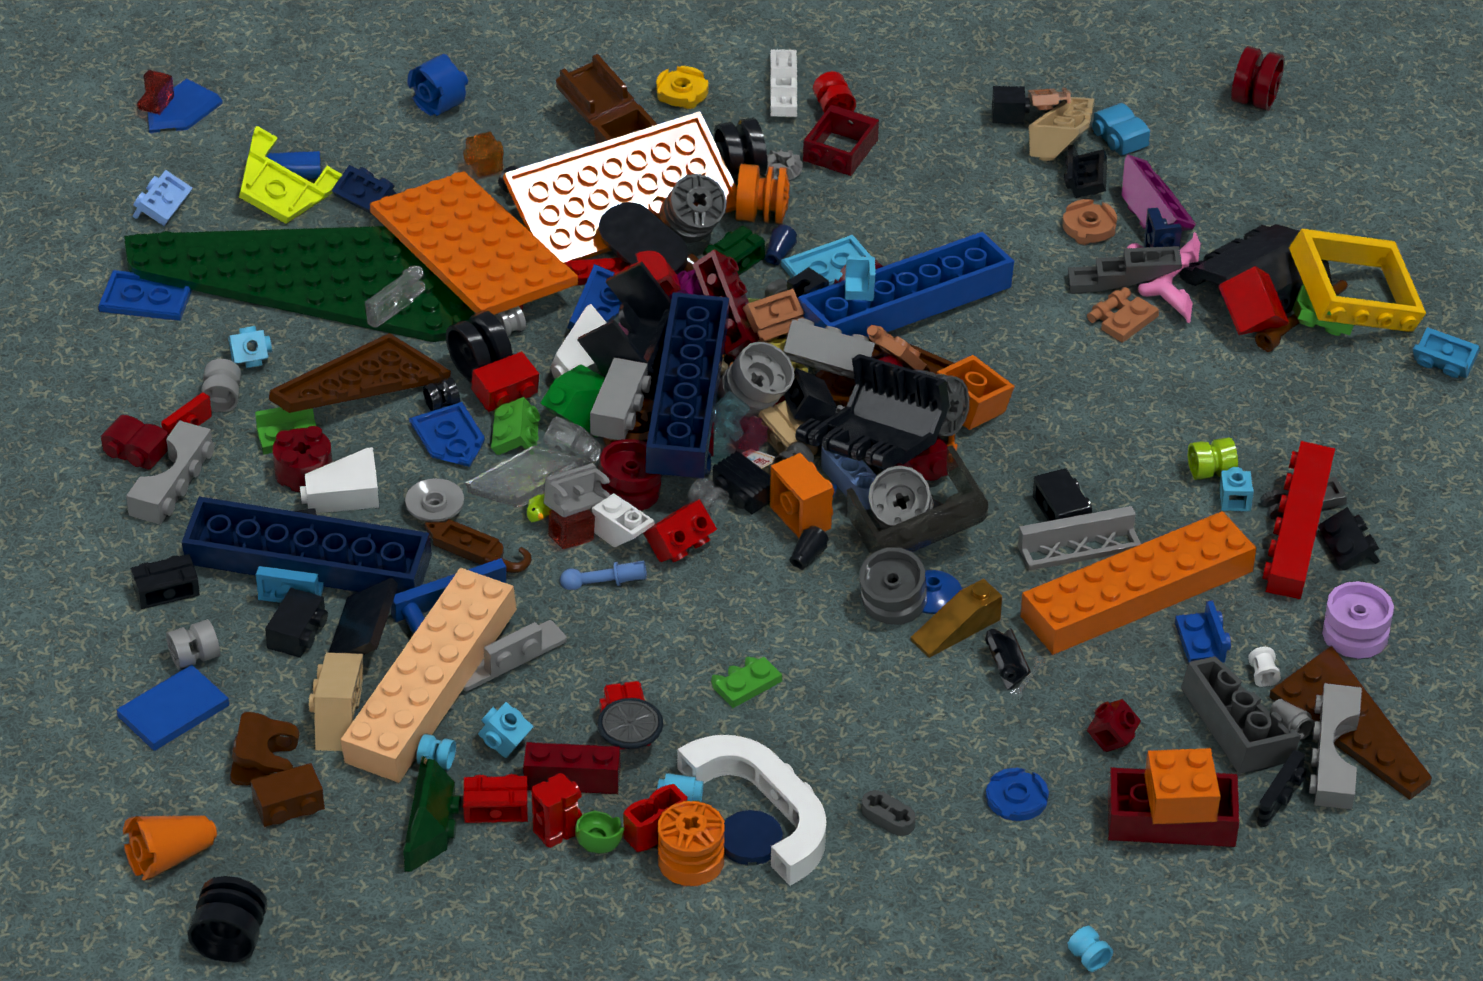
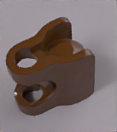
[230,712,300,785]

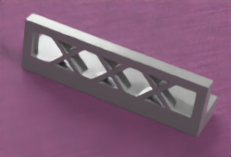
[1018,506,1141,571]

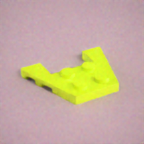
[239,126,342,224]

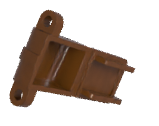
[556,54,658,144]

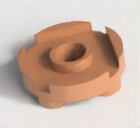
[1062,199,1117,245]

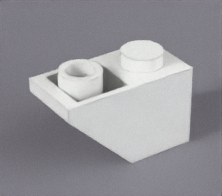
[592,493,655,547]

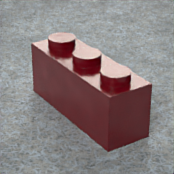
[523,742,621,794]

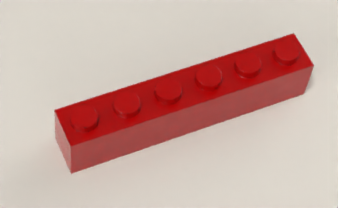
[1262,441,1335,599]

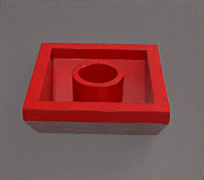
[1219,266,1289,335]

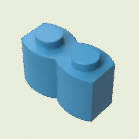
[1092,103,1150,156]

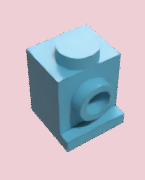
[1219,467,1254,511]

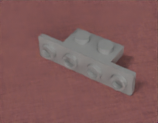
[463,620,567,692]

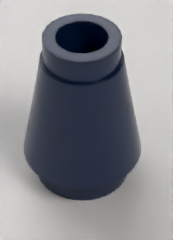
[765,225,797,265]

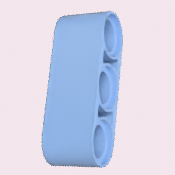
[821,446,877,510]

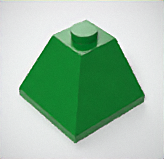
[540,364,605,438]

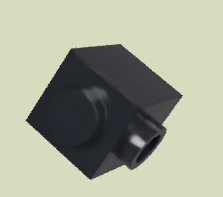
[992,86,1030,124]

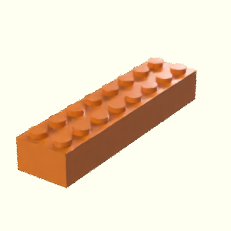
[1020,511,1256,655]

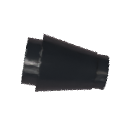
[789,526,829,570]

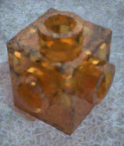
[463,131,504,178]

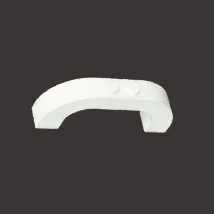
[677,735,826,886]

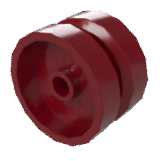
[1231,46,1285,111]
[599,439,663,511]

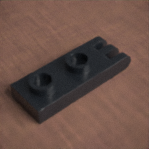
[1257,750,1307,827]

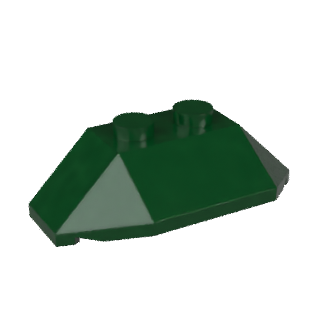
[403,756,461,872]

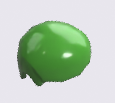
[575,810,624,854]

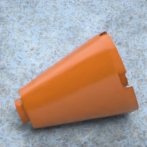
[123,815,217,880]

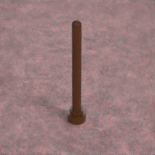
[1255,280,1348,352]

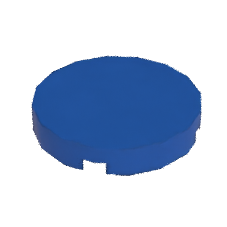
[985,768,1049,821]

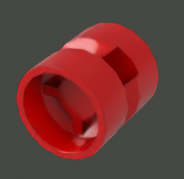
[813,71,856,113]

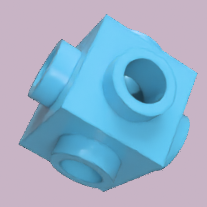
[228,326,272,368]
[478,702,534,758]

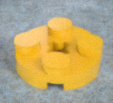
[656,66,708,109]

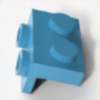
[1413,327,1480,379]

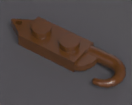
[425,519,532,573]

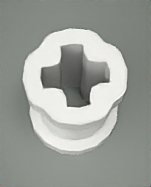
[1248,647,1281,687]

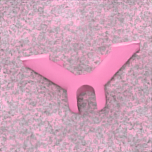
[1138,232,1201,323]

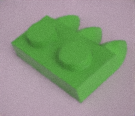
[711,657,782,708]

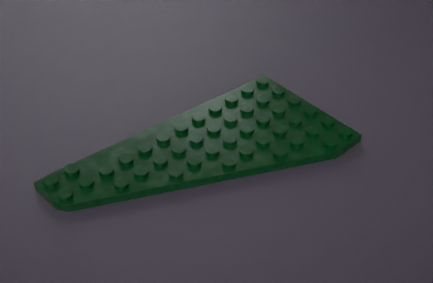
[124,226,474,342]

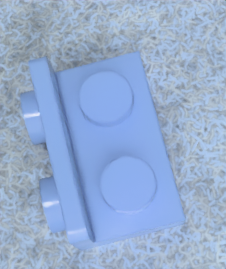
[132,170,192,226]

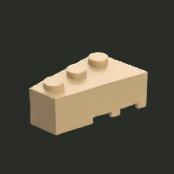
[309,653,363,751]

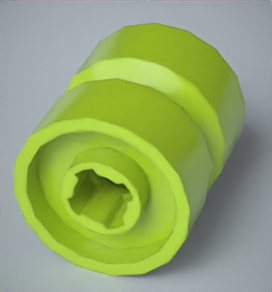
[1187,437,1238,480]

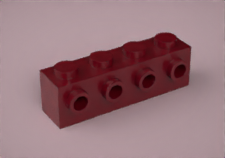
[693,249,759,359]

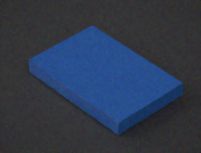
[98,270,192,321]
[116,665,230,751]

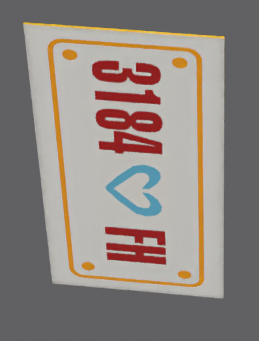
[742,448,775,468]

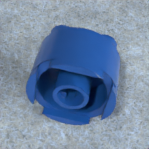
[407,54,468,116]

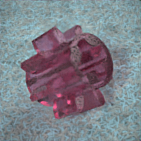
[732,416,768,451]

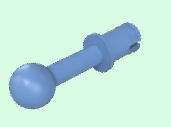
[560,561,647,590]

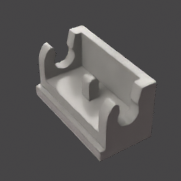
[544,463,610,518]

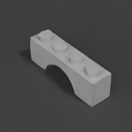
[126,420,215,525]
[1309,683,1362,810]

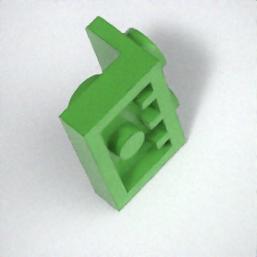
[255,407,316,455]

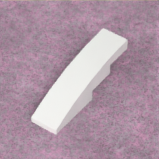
[770,50,797,117]

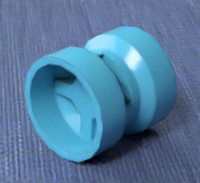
[416,734,456,771]
[1068,926,1113,972]

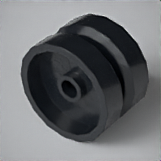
[714,117,767,181]
[446,311,513,383]

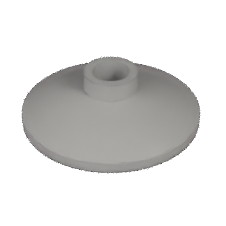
[405,478,464,522]

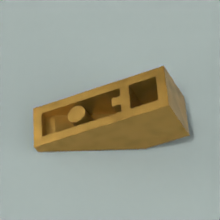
[911,578,1002,658]

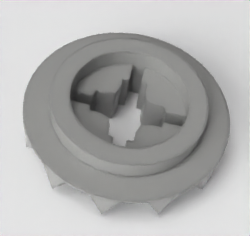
[764,149,803,180]

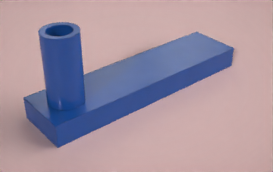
[391,558,506,635]

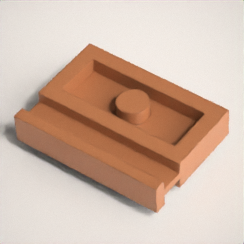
[1028,88,1071,110]
[743,289,805,342]

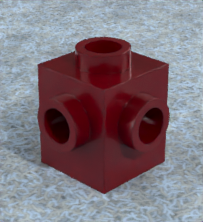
[1086,699,1141,752]

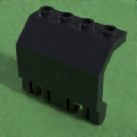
[1179,224,1333,314]
[795,354,950,469]

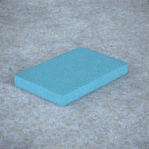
[781,235,872,286]

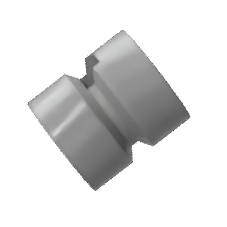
[201,359,241,412]
[166,619,220,670]

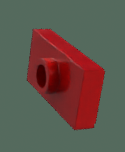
[161,392,212,434]

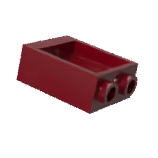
[803,105,879,176]

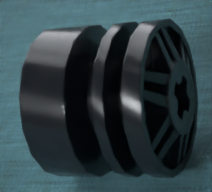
[188,876,268,963]

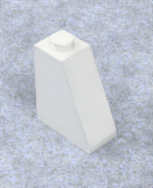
[550,304,607,379]
[300,447,379,514]

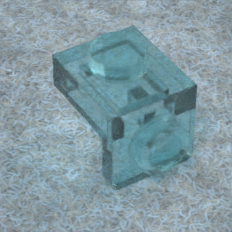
[713,391,750,442]

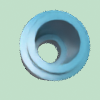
[657,773,704,802]

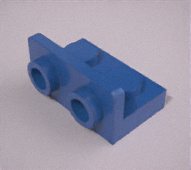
[1175,600,1231,663]

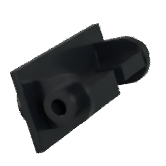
[985,628,1031,690]

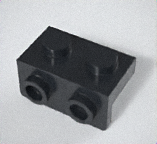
[1064,144,1107,198]
[1318,507,1380,571]

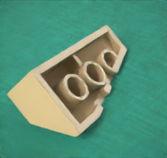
[1029,97,1094,161]

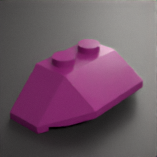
[1122,155,1196,231]

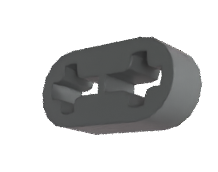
[861,790,916,836]

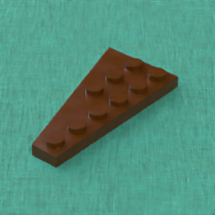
[269,333,451,413]

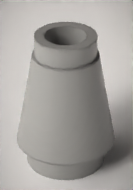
[1270,699,1314,739]

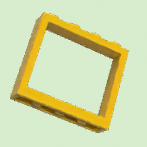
[1289,228,1426,332]

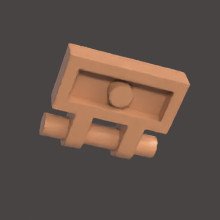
[1087,287,1159,343]
[867,325,927,370]

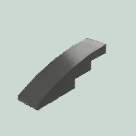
[1068,246,1182,294]

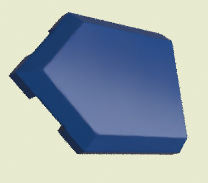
[148,79,223,133]
[409,402,485,467]

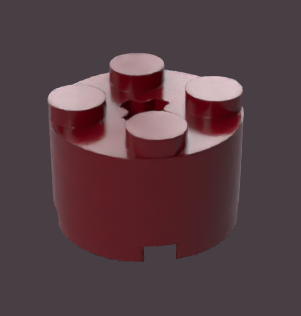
[272,426,332,492]

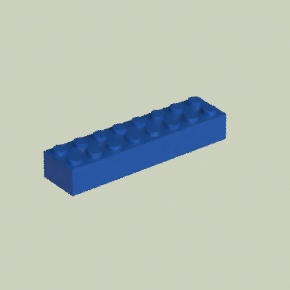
[798,232,1014,338]

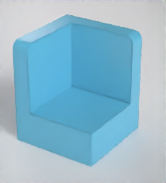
[845,256,875,301]

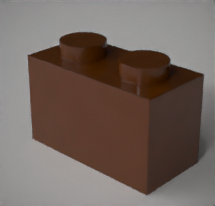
[251,763,325,827]

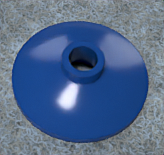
[922,570,962,614]

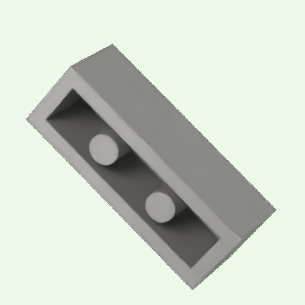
[783,318,875,379]
[590,357,651,440]

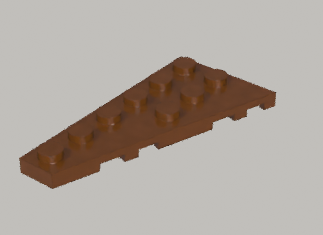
[1270,645,1432,800]

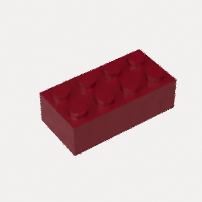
[1108,767,1239,847]

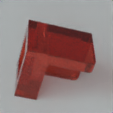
[137,69,174,115]
[548,510,595,549]

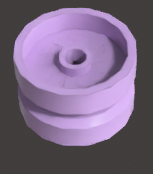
[1322,581,1394,659]

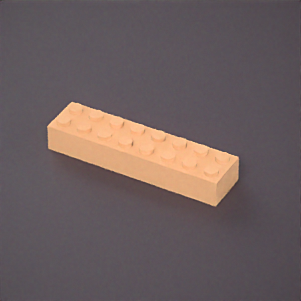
[341,568,517,783]

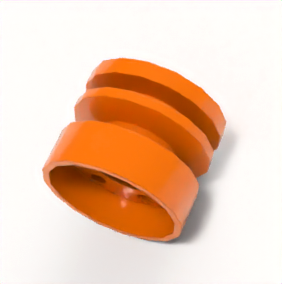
[736,164,790,224]
[658,801,725,886]

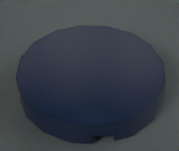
[724,810,783,865]

